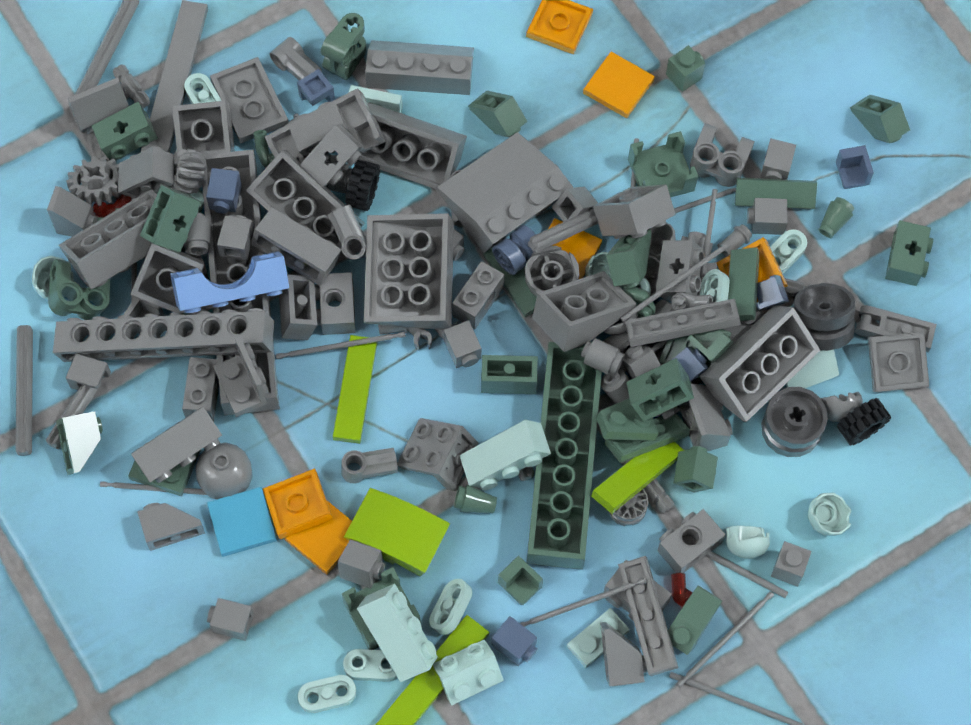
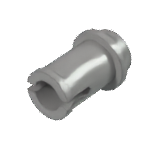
[717,224,752,257]

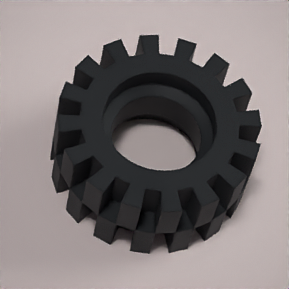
[345,159,380,211]
[837,398,891,446]

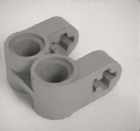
[690,123,755,187]

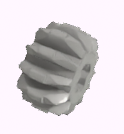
[171,148,206,194]

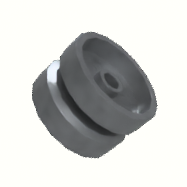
[794,283,855,351]
[761,387,828,457]

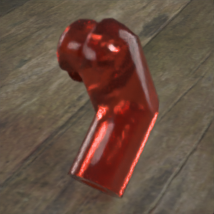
[92,194,132,218]
[671,573,693,608]

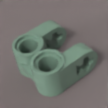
[321,13,366,80]
[48,259,110,320]

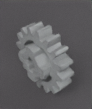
[66,156,120,206]

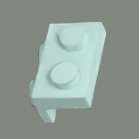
[433,640,504,706]

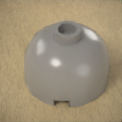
[525,246,579,297]
[196,442,253,499]

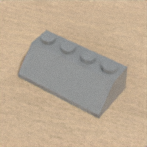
[365,40,474,95]
[356,102,467,189]
[246,150,365,249]
[59,189,157,289]
[700,306,820,422]

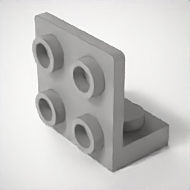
[213,336,269,417]
[397,418,478,491]

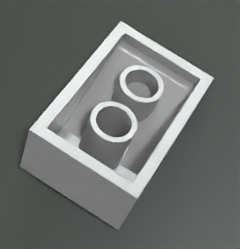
[532,271,636,352]

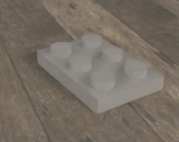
[210,57,289,144]

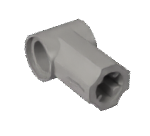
[270,37,322,81]
[328,205,367,259]
[341,448,398,483]

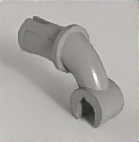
[378,325,432,351]

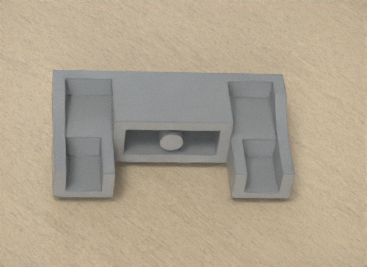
[265,88,385,163]

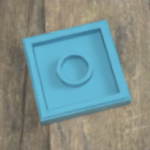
[207,487,277,557]

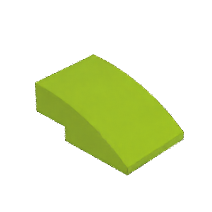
[343,488,450,576]

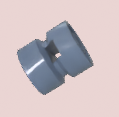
[492,225,536,275]

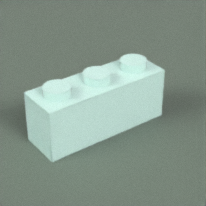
[459,420,551,490]
[357,583,438,682]

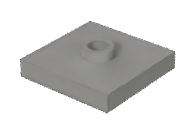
[868,332,929,392]

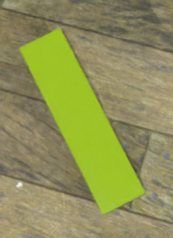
[333,335,378,444]
[591,442,684,514]

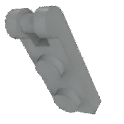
[855,305,937,352]

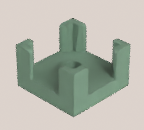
[628,131,698,197]
[342,567,421,650]

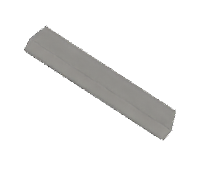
[625,299,741,347]
[618,556,679,676]

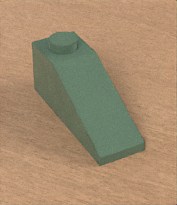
[606,228,652,288]

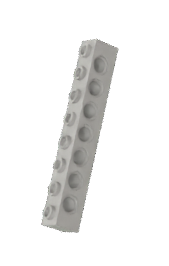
[53,308,274,362]

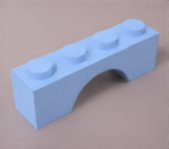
[170,251,289,313]

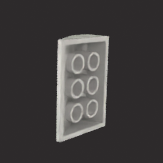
[436,132,573,253]
[364,213,454,329]

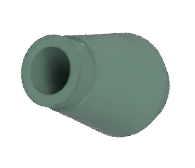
[818,197,854,238]
[454,485,497,514]

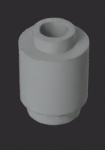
[183,213,211,256]
[581,338,625,375]
[601,369,630,404]

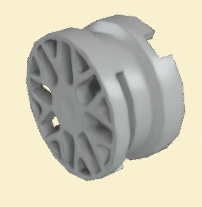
[608,489,648,526]

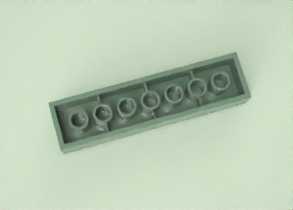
[527,342,602,569]

